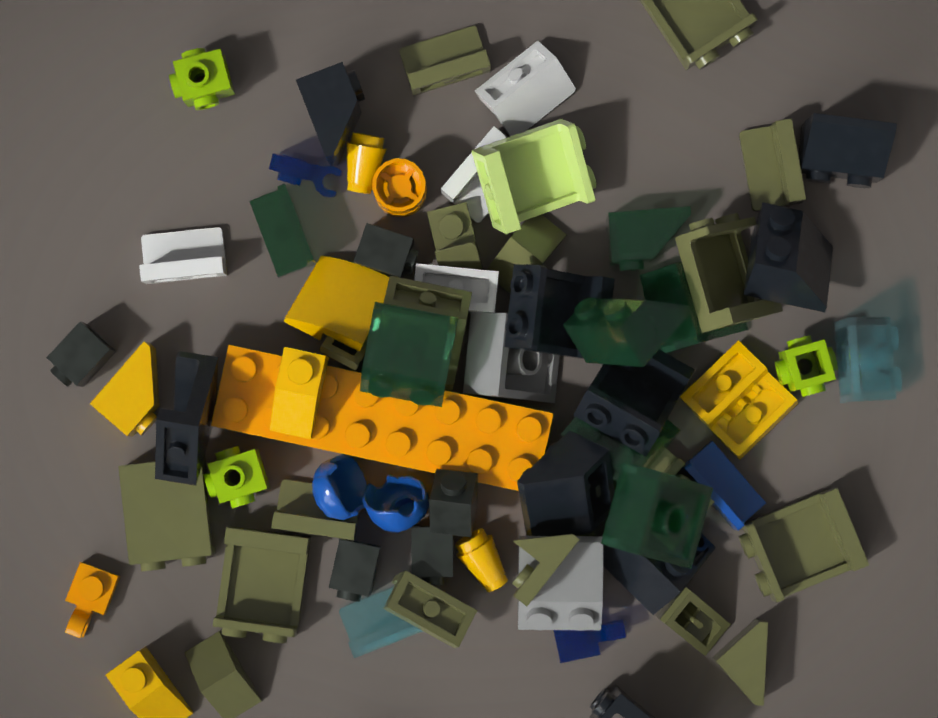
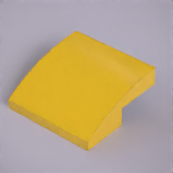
[284,256,390,352]
[680,340,799,460]

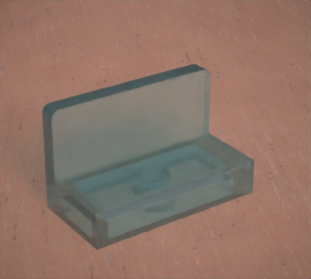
[339,587,422,658]

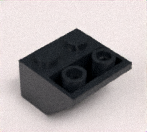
[517,430,617,536]
[603,492,716,615]

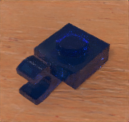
[269,153,343,197]
[553,619,626,663]

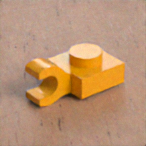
[65,562,120,638]

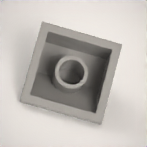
[463,312,559,403]
[518,536,603,631]

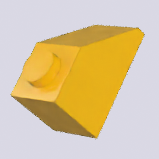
[90,341,160,437]
[270,347,329,439]
[105,646,194,718]

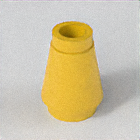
[347,132,387,194]
[455,528,508,592]

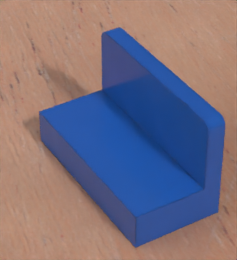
[681,441,766,531]

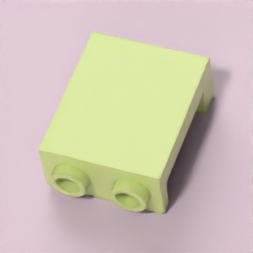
[471,119,596,234]

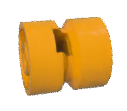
[372,158,427,217]

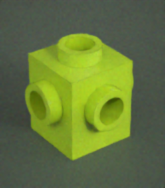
[169,48,235,110]
[775,335,838,397]
[204,446,271,509]

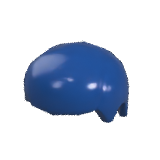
[312,454,367,521]
[362,474,430,532]

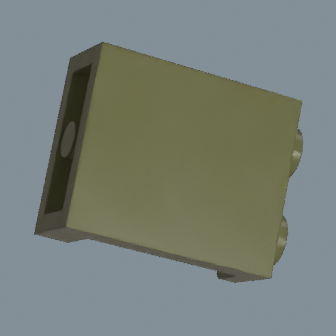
[640,0,758,71]
[675,213,783,333]
[372,276,472,391]
[118,456,216,571]
[739,488,869,603]
[213,526,311,643]

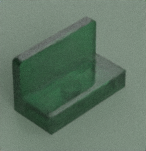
[249,183,317,278]

